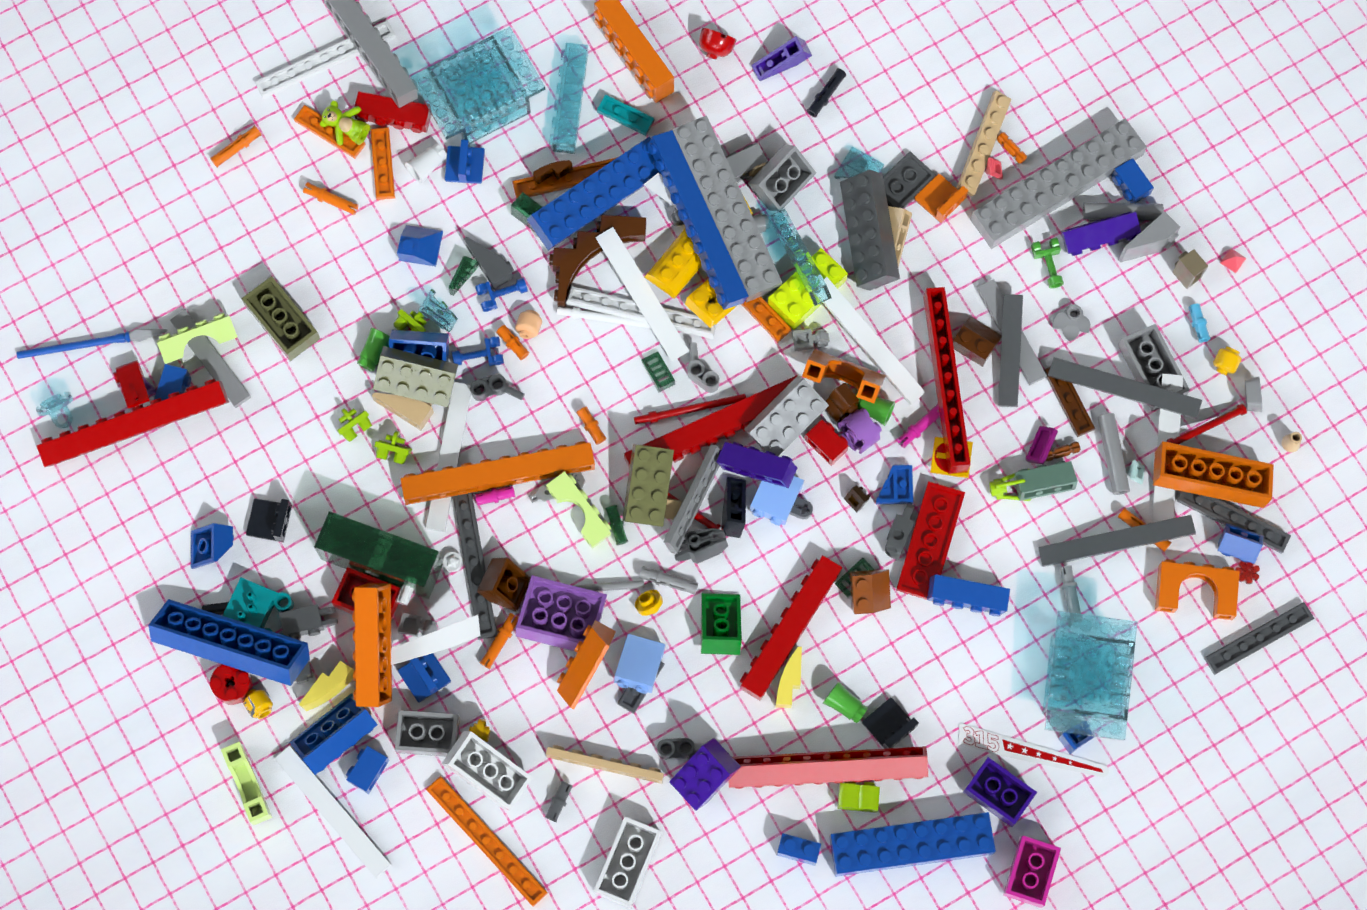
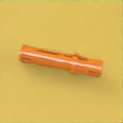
[210,125,262,168]
[303,182,359,215]
[1118,508,1172,552]
[479,613,519,669]

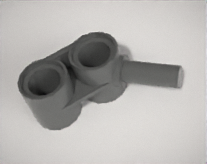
[470,374,525,401]
[657,738,697,760]

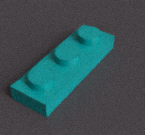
[597,94,655,136]

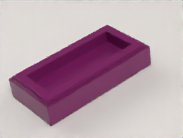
[1025,426,1058,465]

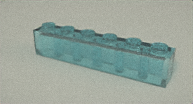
[549,43,588,154]
[768,209,832,306]

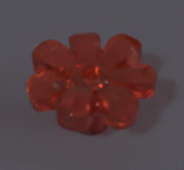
[1235,561,1260,584]

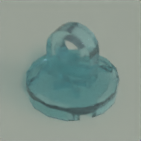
[36,392,73,429]

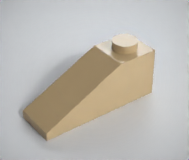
[888,206,912,267]
[372,393,434,431]

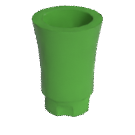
[357,328,390,372]
[856,392,895,426]
[823,681,868,723]

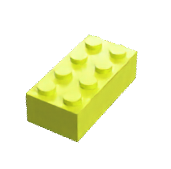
[768,248,848,330]

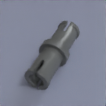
[545,781,573,823]

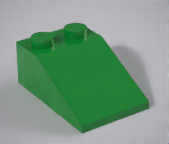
[701,593,742,655]

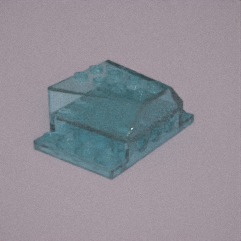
[411,27,545,144]
[1042,611,1138,741]

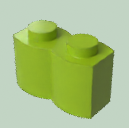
[837,781,880,813]

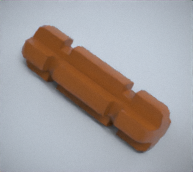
[1045,442,1081,462]

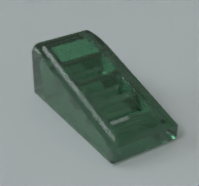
[448,256,478,296]
[641,352,675,393]
[835,557,875,598]

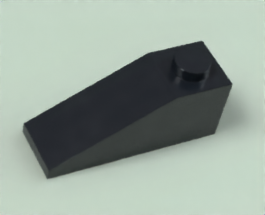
[721,477,746,538]

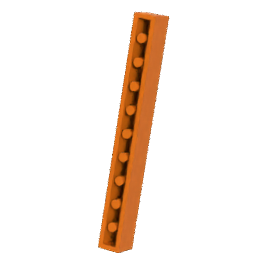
[400,441,595,505]

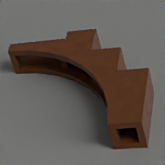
[549,215,646,308]

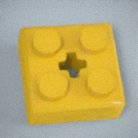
[685,279,736,328]

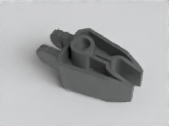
[675,528,728,564]

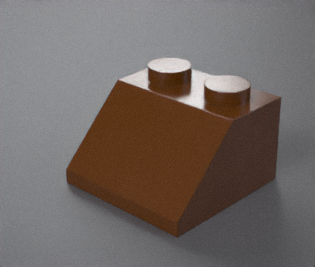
[953,316,1002,367]
[477,557,531,611]

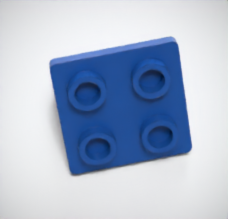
[445,140,485,184]
[398,653,451,703]

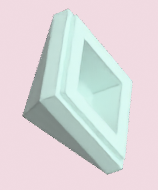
[1127,460,1145,484]

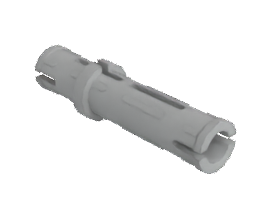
[1059,565,1083,625]
[639,566,698,595]

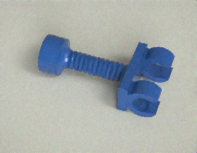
[475,277,528,312]
[452,337,504,367]

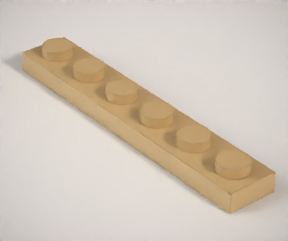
[956,90,1012,197]
[546,745,664,784]

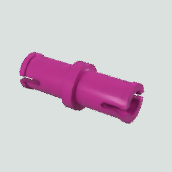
[475,485,516,506]

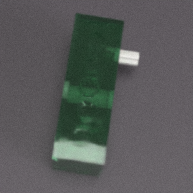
[314,511,443,605]

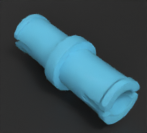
[1188,303,1211,343]

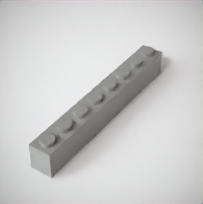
[324,0,419,108]

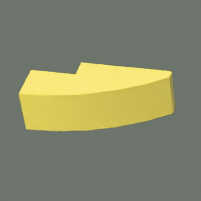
[775,647,802,708]
[299,661,354,711]

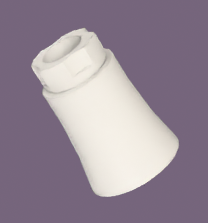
[405,143,447,183]

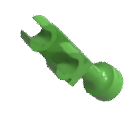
[1031,237,1064,289]

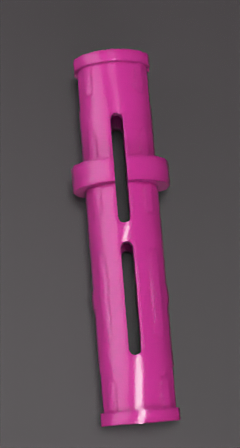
[896,403,940,448]

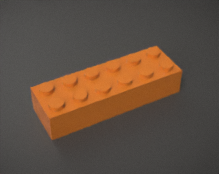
[594,0,674,103]
[1153,441,1274,508]
[352,583,392,707]

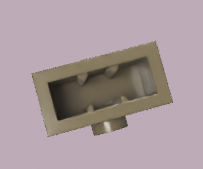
[1172,249,1208,289]

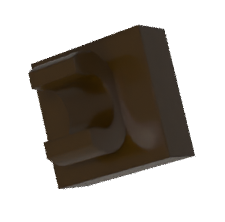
[844,485,870,513]

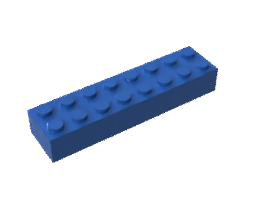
[527,136,661,251]
[148,599,310,686]
[829,812,996,877]

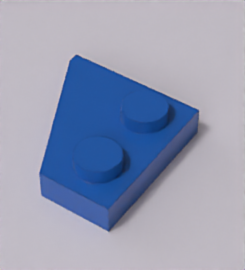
[876,465,913,505]

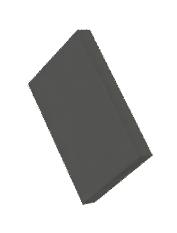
[883,151,937,209]

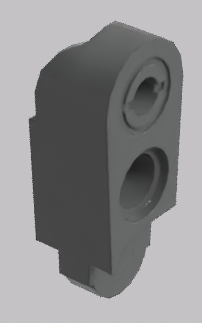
[885,503,915,560]

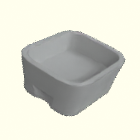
[1245,376,1262,412]

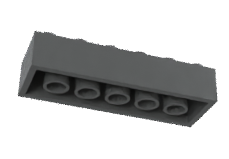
[840,169,900,291]

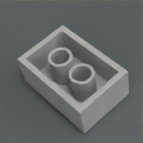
[748,145,816,212]
[395,710,460,757]

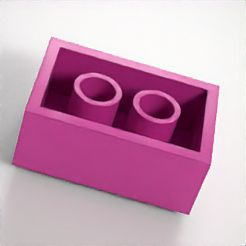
[1003,836,1061,908]

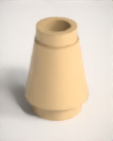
[1281,432,1302,452]

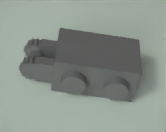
[279,604,338,640]

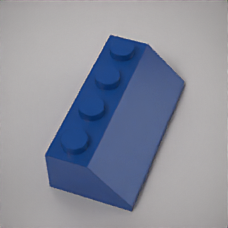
[289,693,378,775]

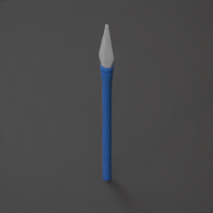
[16,329,168,359]

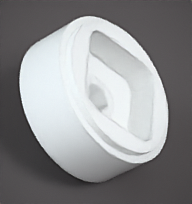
[443,552,463,572]

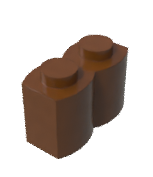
[825,383,860,424]

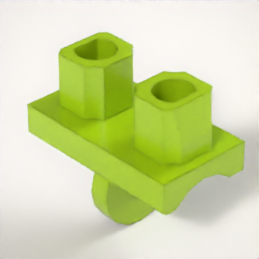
[393,309,427,332]
[336,408,372,442]
[374,431,412,464]

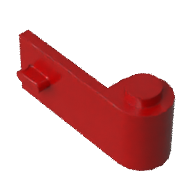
[113,360,150,409]

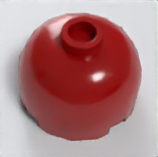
[699,28,737,60]

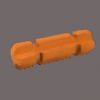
[997,132,1027,164]

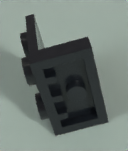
[246,498,292,543]
[862,698,919,749]

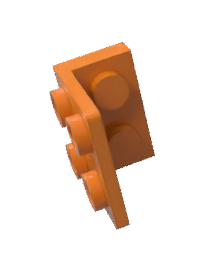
[914,174,969,223]

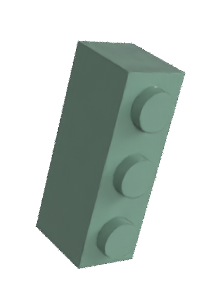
[1014,461,1078,501]

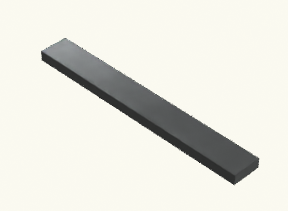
[1048,357,1202,419]
[453,493,497,640]
[1038,515,1196,567]

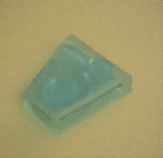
[834,147,884,179]
[418,289,458,332]

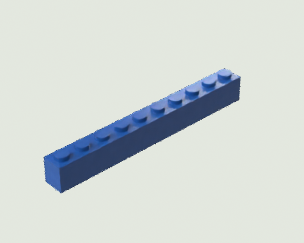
[648,130,749,310]

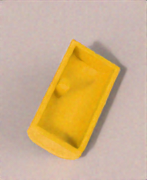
[644,227,701,299]

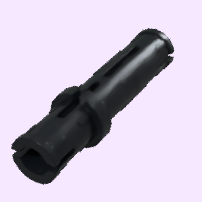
[807,68,846,118]

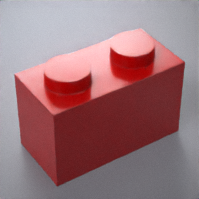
[805,420,849,466]

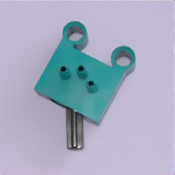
[202,577,294,632]

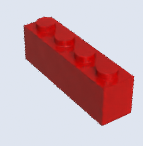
[354,91,432,133]

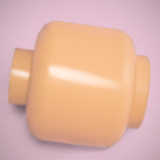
[515,310,542,339]

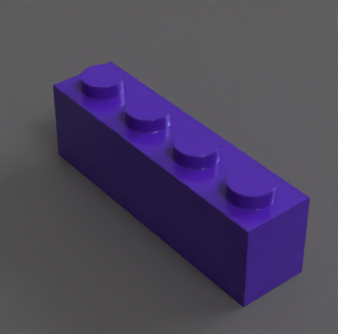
[1061,211,1141,256]
[716,442,797,488]

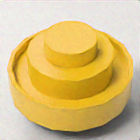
[635,589,663,616]
[469,719,490,742]

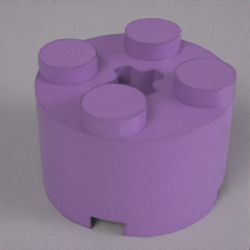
[838,408,882,454]

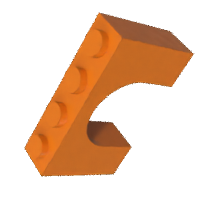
[802,349,886,404]
[1155,559,1240,620]

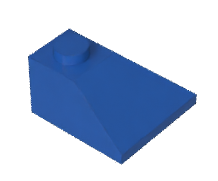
[397,225,443,267]
[191,523,234,569]

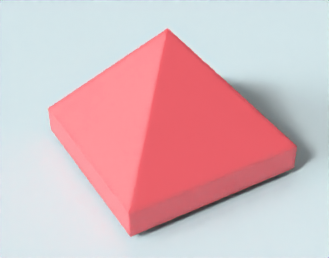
[985,157,1003,180]
[1220,248,1246,273]

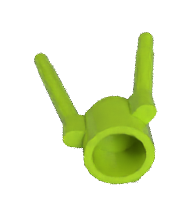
[989,468,1031,501]

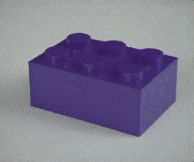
[669,738,741,811]
[963,757,1037,827]

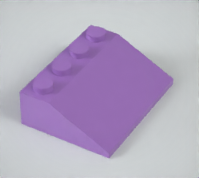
[516,575,607,651]

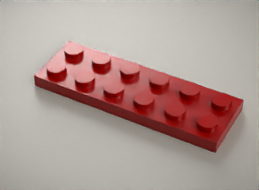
[896,481,965,602]

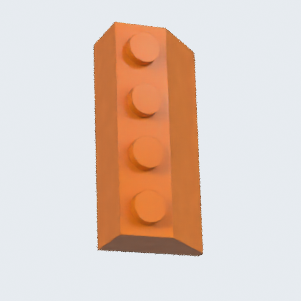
[557,620,616,709]

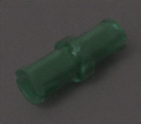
[605,505,628,545]

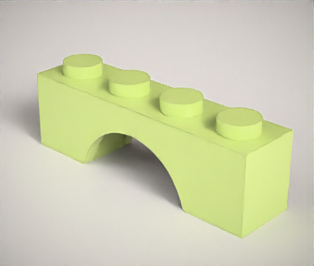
[156,313,237,364]
[546,471,612,549]
[221,742,272,825]

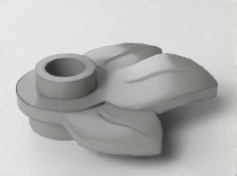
[1052,304,1091,341]

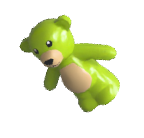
[320,101,370,145]

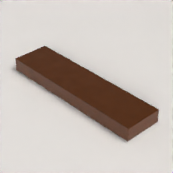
[1044,367,1095,438]

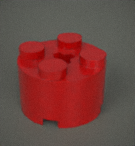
[210,664,253,705]

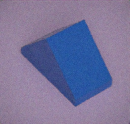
[1058,721,1095,754]

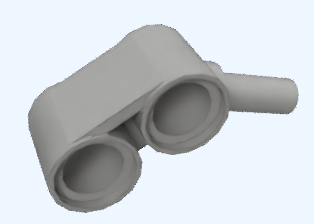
[687,342,720,393]

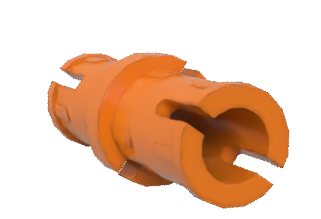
[496,325,530,360]
[576,406,607,445]

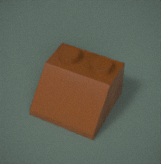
[850,569,891,614]

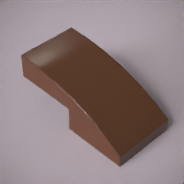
[533,160,573,184]

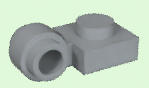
[792,329,830,351]
[398,613,438,637]

